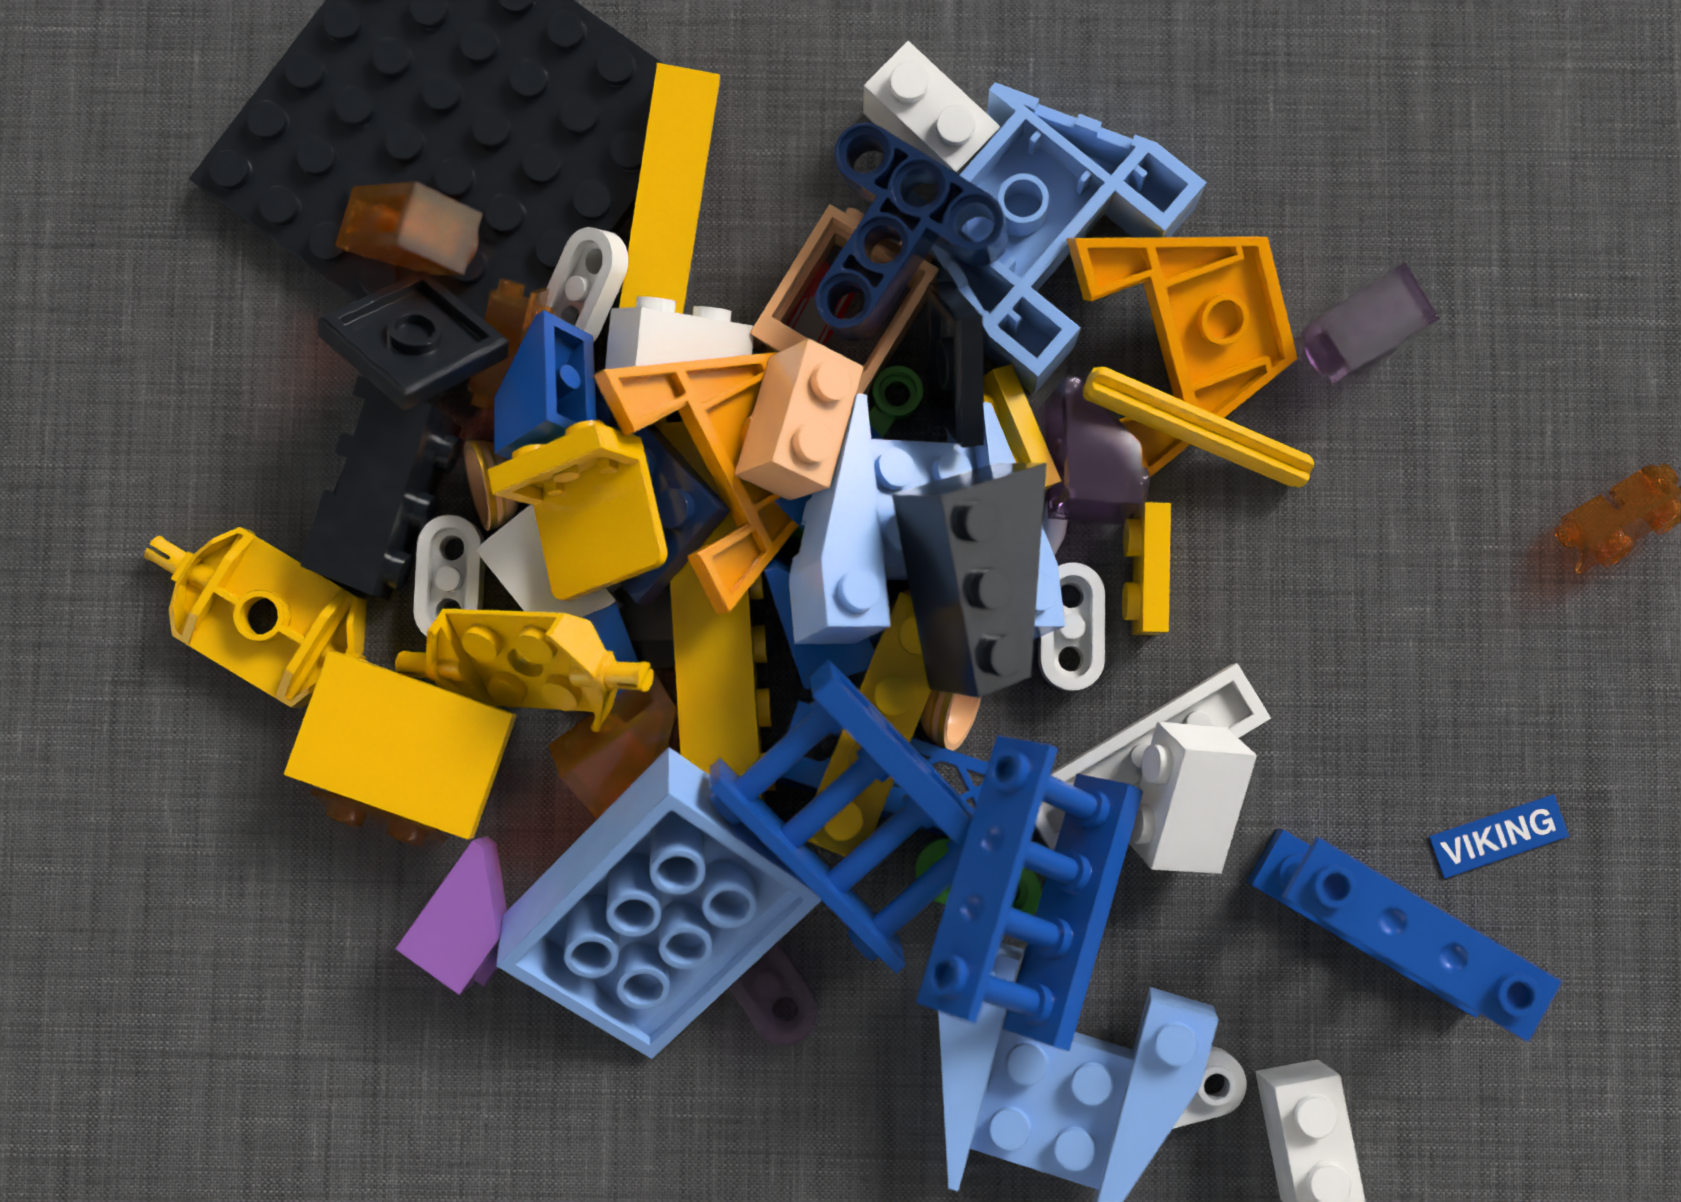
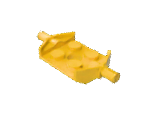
[144,527,372,708]
[395,609,653,732]

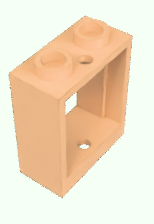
[750,204,939,397]

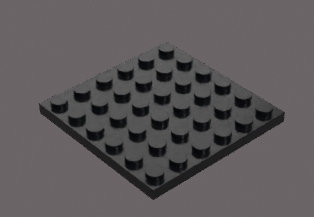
[189,0,663,400]

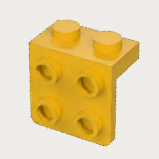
[488,420,667,601]

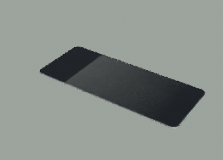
[625,583,675,668]

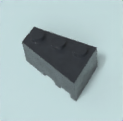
[891,463,1047,698]

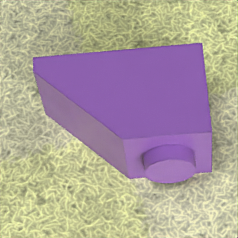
[395,836,507,995]

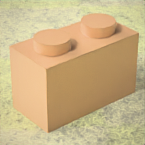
[734,338,864,500]

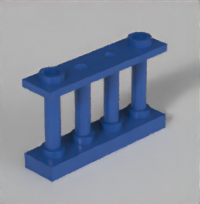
[709,659,974,974]
[916,735,1144,1051]
[1246,828,1562,1042]

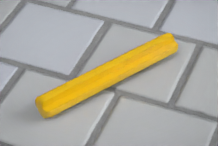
[1083,367,1314,487]

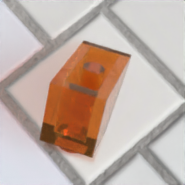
[335,182,482,275]
[548,670,677,819]

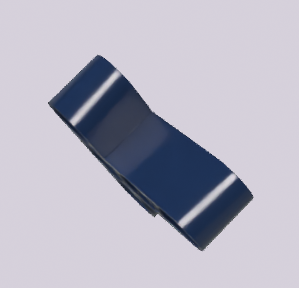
[816,123,1009,341]

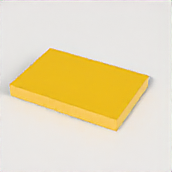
[283,650,518,840]

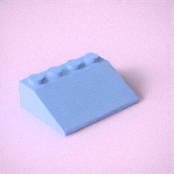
[496,747,822,1059]

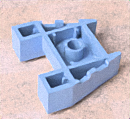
[907,82,1207,394]
[789,394,1065,644]
[938,943,1218,1202]

